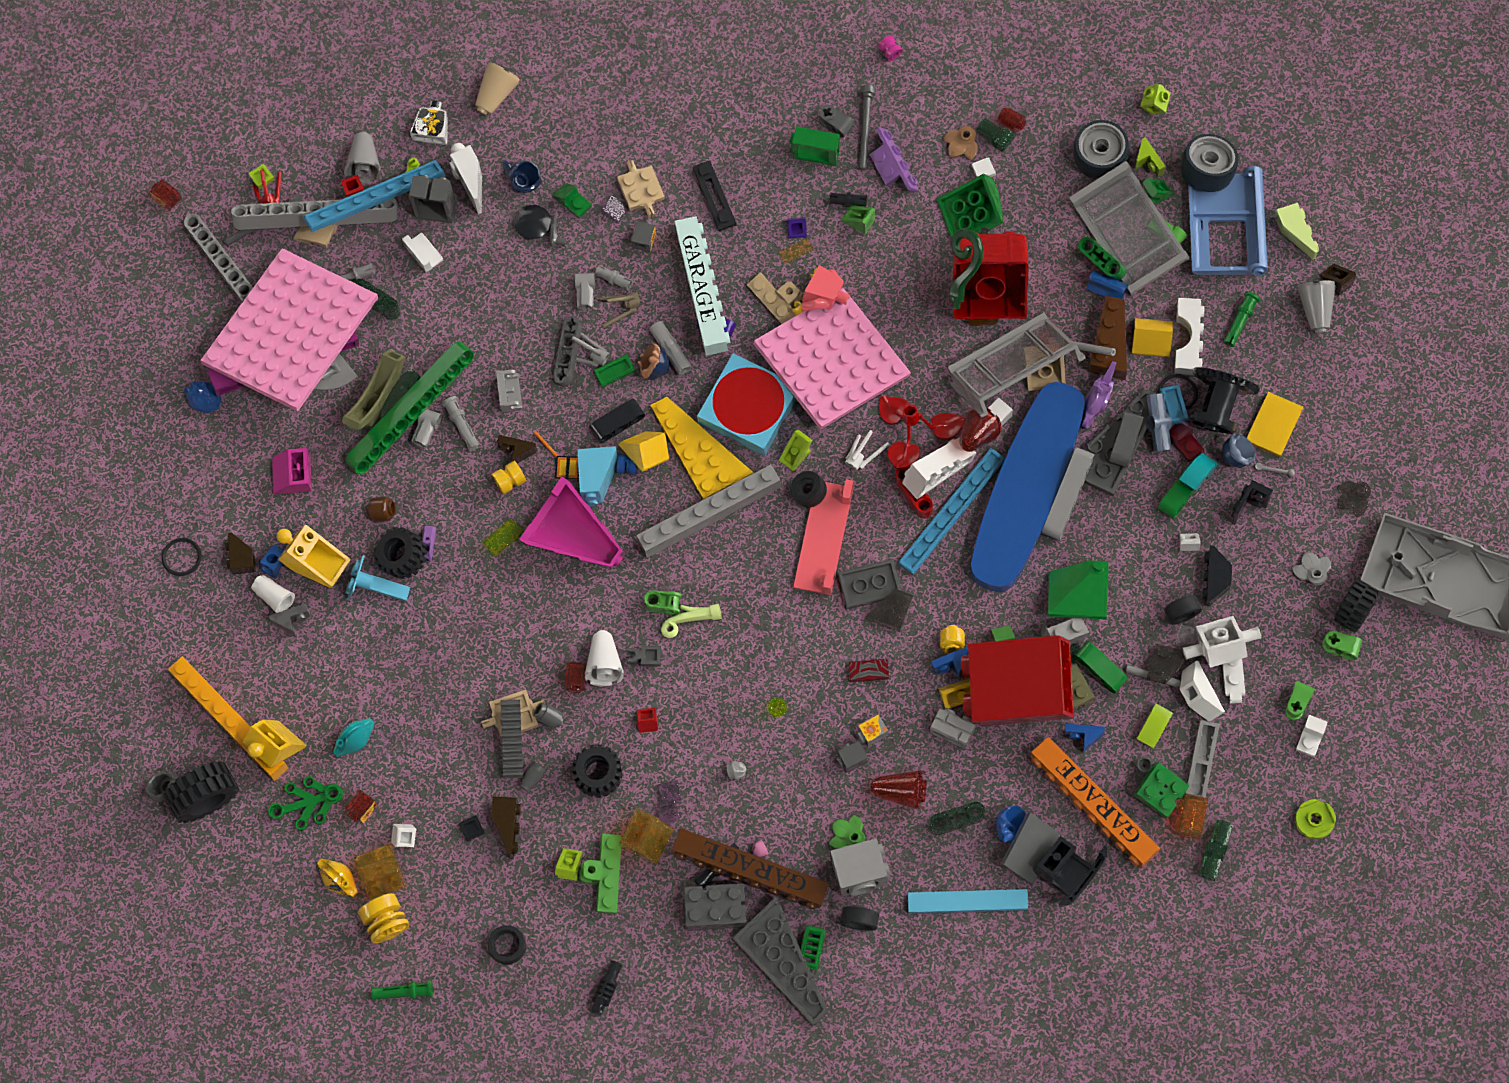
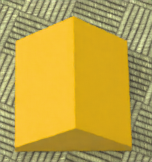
[1132,318,1173,358]
[618,431,669,472]

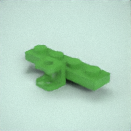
[579,833,622,914]

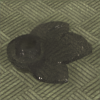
[1337,481,1371,518]

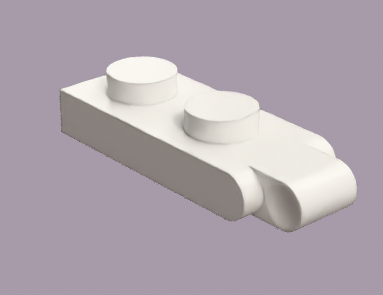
[1222,659,1245,704]

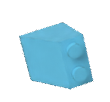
[577,446,618,507]

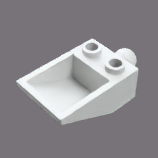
[449,143,482,214]

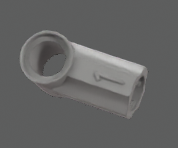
[575,273,595,311]
[411,409,442,448]

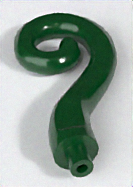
[949,228,984,309]

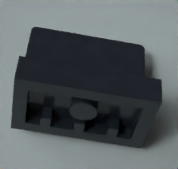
[1230,480,1273,525]

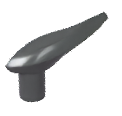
[550,214,566,247]

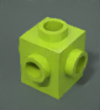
[1140,84,1171,115]

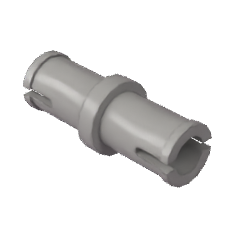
[595,265,633,291]

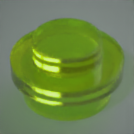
[768,698,787,717]

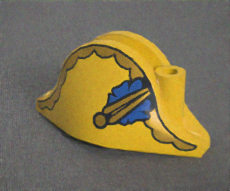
[317,858,358,897]

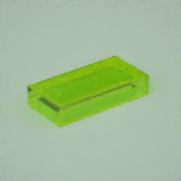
[482,518,524,557]

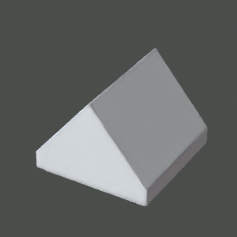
[1179,533,1200,551]

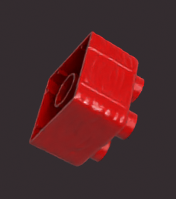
[953,231,1029,319]

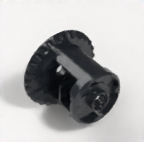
[1189,367,1260,434]

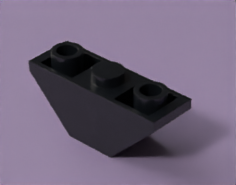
[1202,545,1232,606]

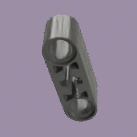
[1109,412,1144,467]

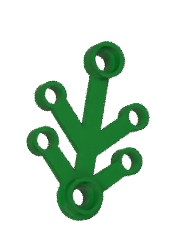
[268,776,343,831]

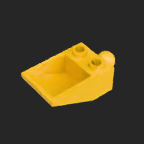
[276,525,351,588]
[242,720,307,767]

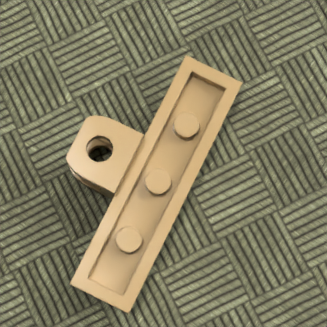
[747,272,804,324]

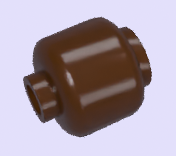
[366,497,396,522]

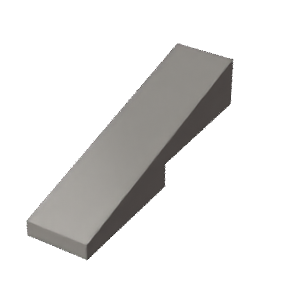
[1185,720,1220,801]

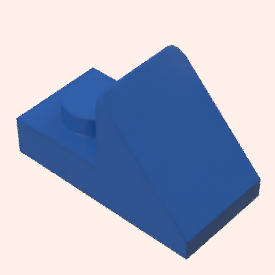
[931,647,969,680]
[1064,724,1105,753]

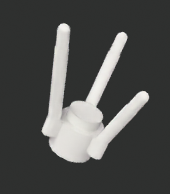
[845,430,889,471]

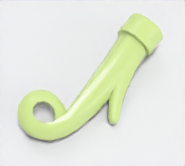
[661,604,722,638]

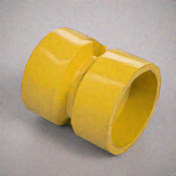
[491,460,527,495]

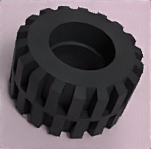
[374,527,427,579]
[1334,579,1379,633]
[572,744,623,798]

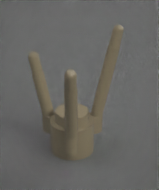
[599,292,641,328]

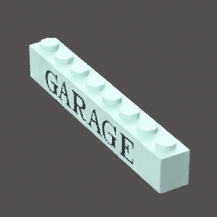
[675,216,730,356]

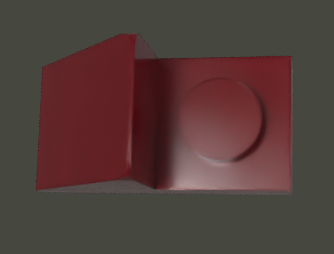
[1169,423,1204,462]

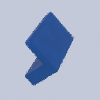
[1086,271,1128,299]

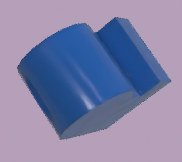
[260,545,284,579]

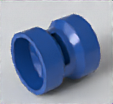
[617,454,638,475]

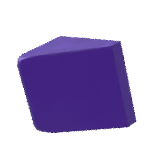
[787,217,807,238]

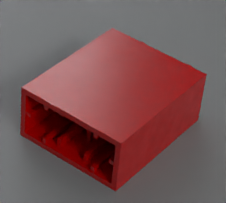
[961,635,1074,726]

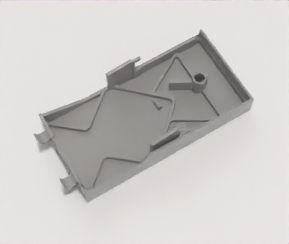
[1360,513,1509,640]

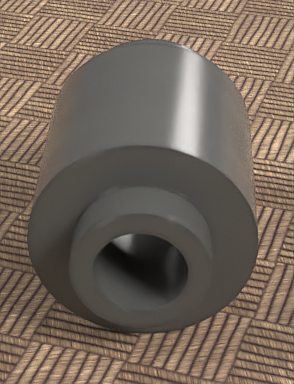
[534,702,564,729]

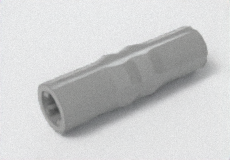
[649,321,692,375]

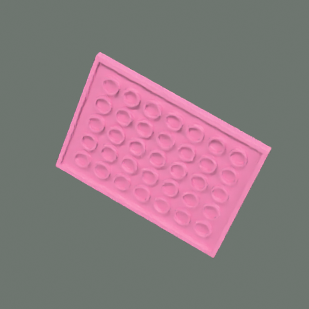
[201,248,378,412]

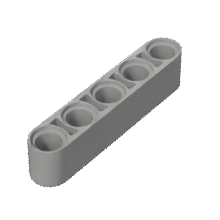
[1042,447,1095,541]

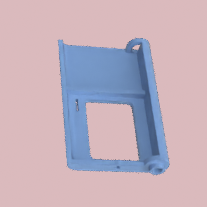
[1188,166,1268,276]

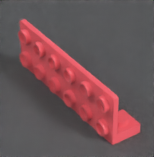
[794,479,854,595]

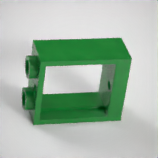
[790,126,840,166]

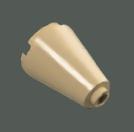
[475,62,520,115]

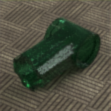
[976,118,1015,152]

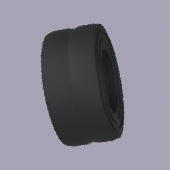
[790,471,827,508]
[1164,595,1202,625]

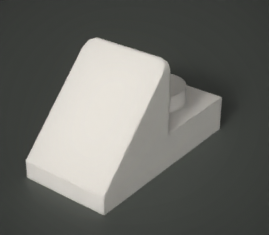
[1296,715,1327,758]

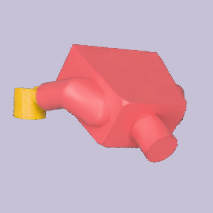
[792,265,850,316]

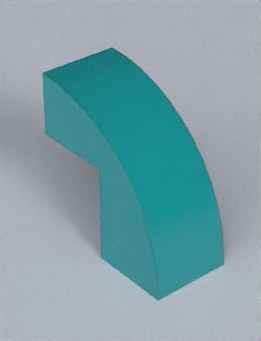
[1179,453,1219,492]

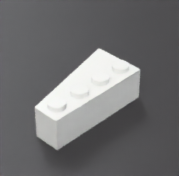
[902,436,976,499]

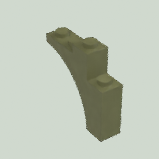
[342,349,406,430]

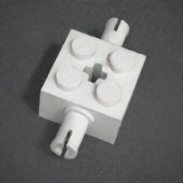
[1182,616,1261,668]

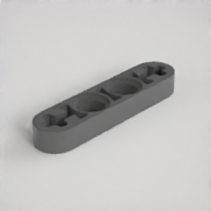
[554,316,582,387]

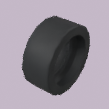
[840,906,879,931]
[488,925,526,965]

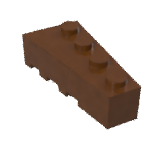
[1089,296,1127,380]

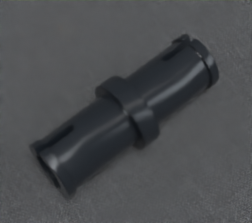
[829,192,867,207]

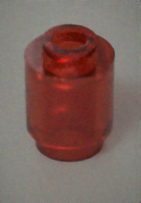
[998,107,1027,132]

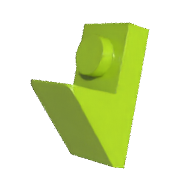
[1135,137,1165,177]
[779,430,813,471]
[555,848,582,881]

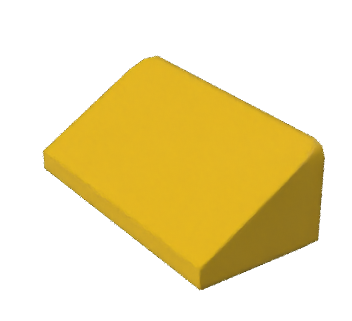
[938,678,971,709]

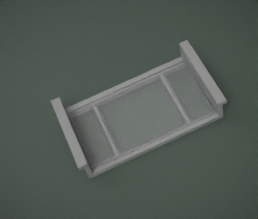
[1069,161,1189,296]
[948,312,1085,417]

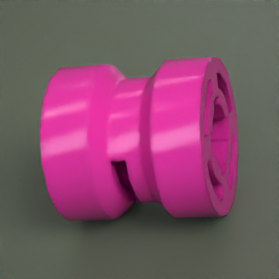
[878,35,903,61]

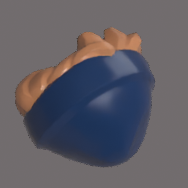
[637,343,669,380]

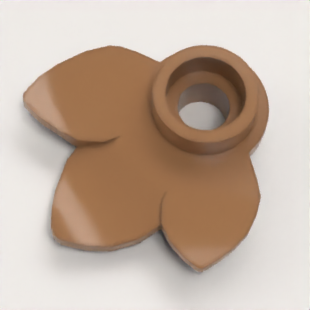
[944,126,978,160]

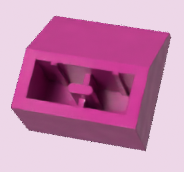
[272,448,312,494]

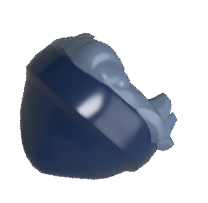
[1221,433,1256,468]

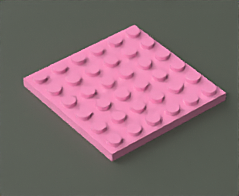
[753,288,911,430]

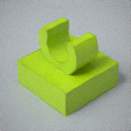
[248,163,275,190]

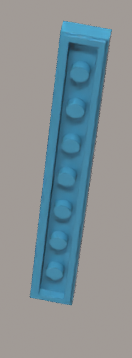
[303,160,445,232]
[898,448,1005,575]

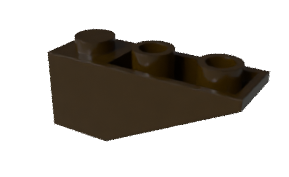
[491,796,521,860]

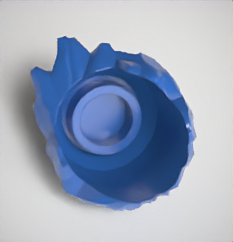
[184,381,222,414]
[995,805,1026,845]

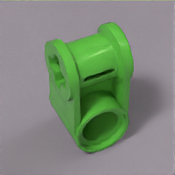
[644,590,682,615]
[1322,631,1362,660]
[1285,681,1315,721]

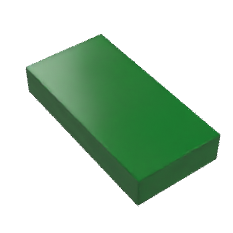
[593,354,636,388]

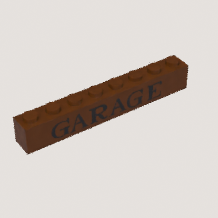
[671,828,829,910]

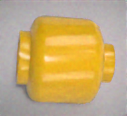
[940,625,965,654]

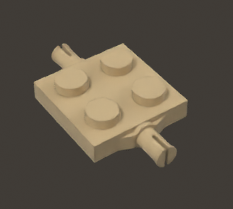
[617,160,665,217]
[481,689,545,738]

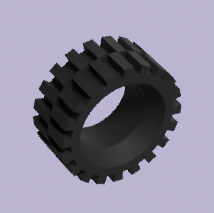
[163,761,239,823]

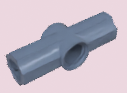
[1146,393,1172,452]

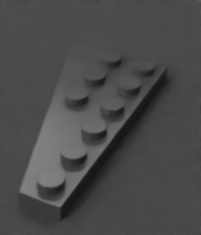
[1068,390,1154,496]
[733,897,829,1026]

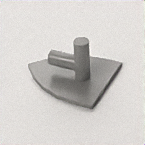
[314,353,358,390]

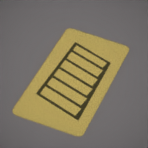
[778,238,814,264]

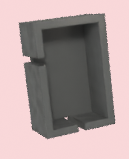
[409,175,456,223]
[684,883,747,931]

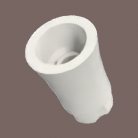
[251,575,295,613]

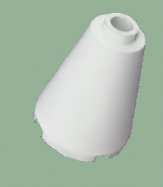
[585,630,624,686]

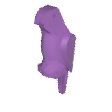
[1081,361,1117,429]

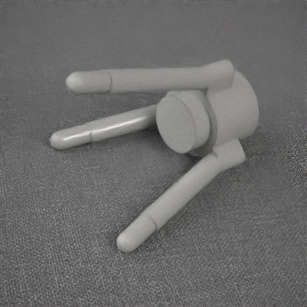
[572,332,609,367]

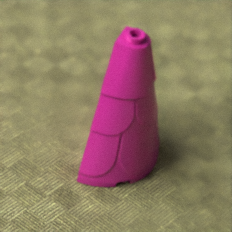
[519,476,623,568]

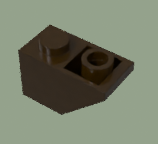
[225,533,256,575]

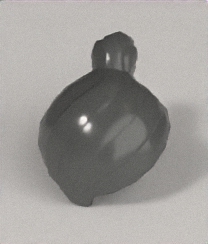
[145,771,178,803]

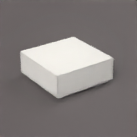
[971,157,996,177]

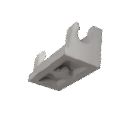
[496,370,522,412]

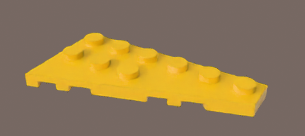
[650,397,754,500]

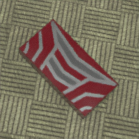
[849,659,889,682]

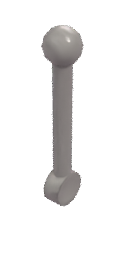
[1255,463,1295,477]

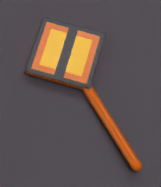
[534,431,579,480]

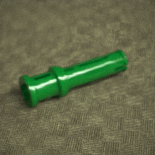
[1223,291,1260,347]
[372,980,434,1000]

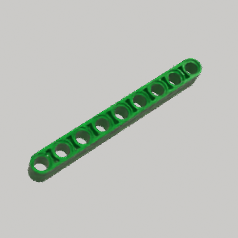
[345,341,474,475]

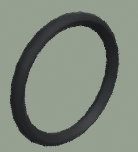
[1158,374,1198,410]
[162,538,202,576]

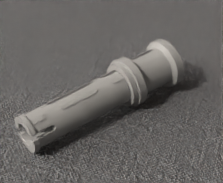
[442,396,480,451]

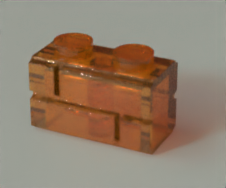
[1174,794,1208,840]

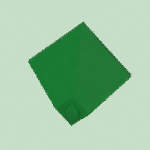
[937,173,1004,238]
[1048,560,1109,620]

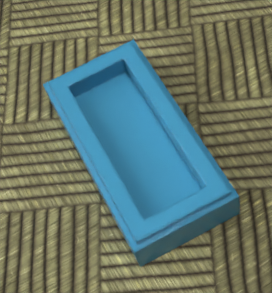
[1160,384,1189,425]

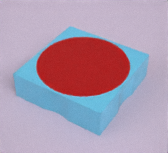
[697,354,797,456]

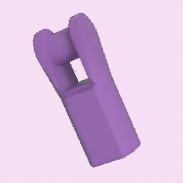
[422,526,436,561]

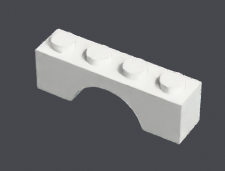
[1174,298,1204,376]

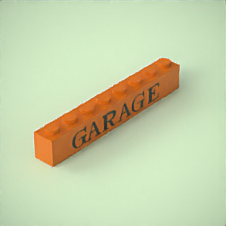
[1031,737,1160,868]

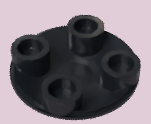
[514,205,551,240]

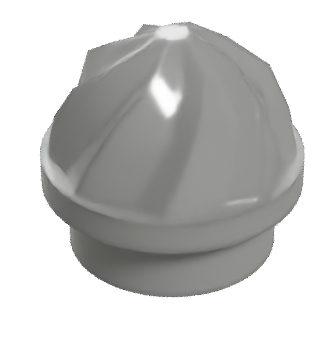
[727,761,746,780]

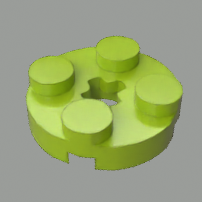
[1295,799,1336,840]

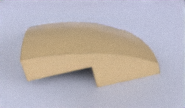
[293,225,338,248]

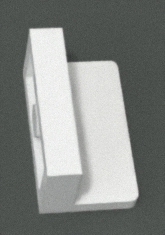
[402,233,443,272]

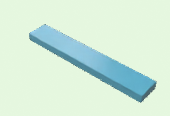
[908,889,1028,914]

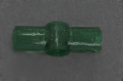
[1199,820,1233,881]

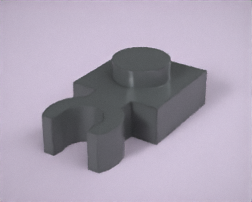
[628,645,661,666]

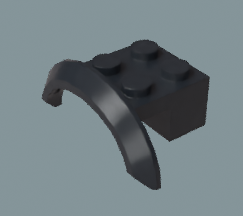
[1035,836,1107,907]

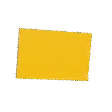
[1247,392,1303,457]

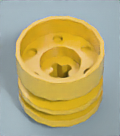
[358,893,410,944]

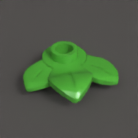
[829,815,865,849]

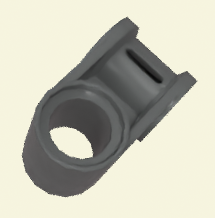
[819,105,855,138]

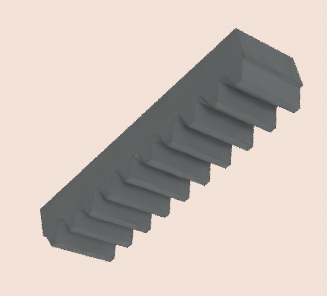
[500,699,523,779]

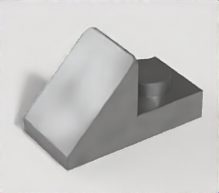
[269,604,310,636]

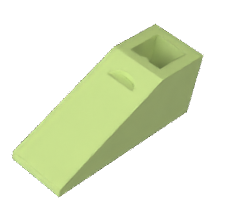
[1275,203,1319,260]

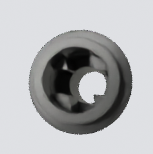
[520,761,546,791]

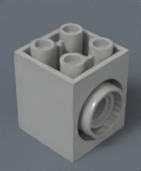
[830,838,890,897]

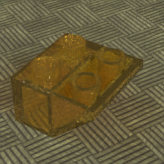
[620,808,674,865]
[354,844,407,900]

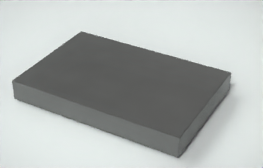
[837,559,903,610]
[1001,813,1060,884]

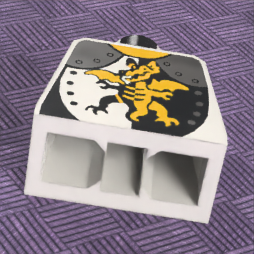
[410,100,448,145]

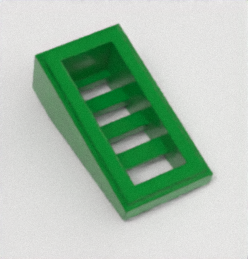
[801,926,826,971]

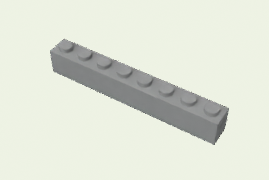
[636,465,781,558]

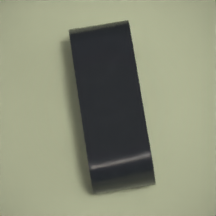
[589,399,645,444]

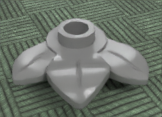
[1292,552,1331,586]

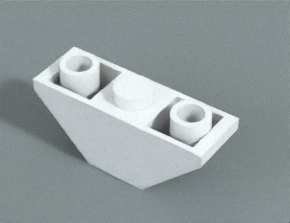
[1180,661,1225,722]

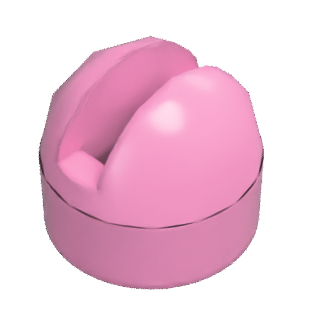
[752,840,769,857]

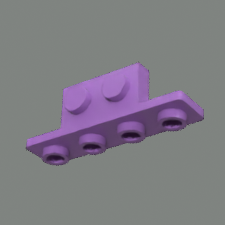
[869,127,919,192]

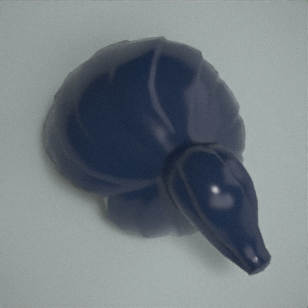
[501,160,541,193]

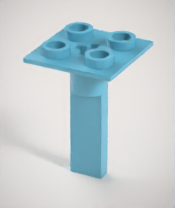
[345,556,410,601]

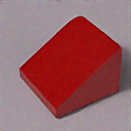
[637,708,658,733]

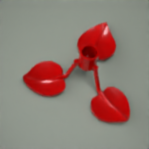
[879,395,965,469]

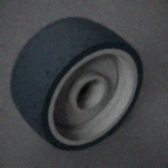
[1073,120,1129,179]
[1180,134,1239,192]

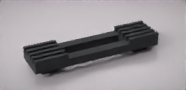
[693,160,737,232]

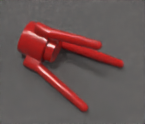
[252,170,282,204]

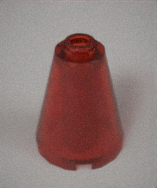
[959,408,1001,452]
[871,770,927,810]

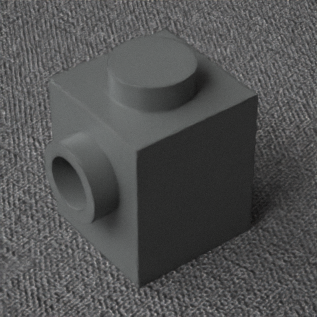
[836,741,868,773]

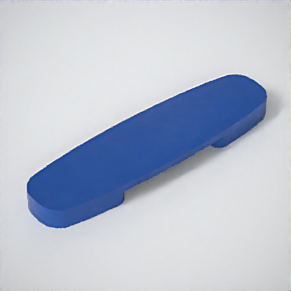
[970,382,1085,592]

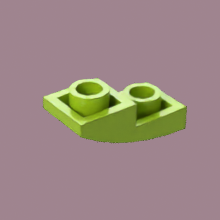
[1137,703,1173,748]

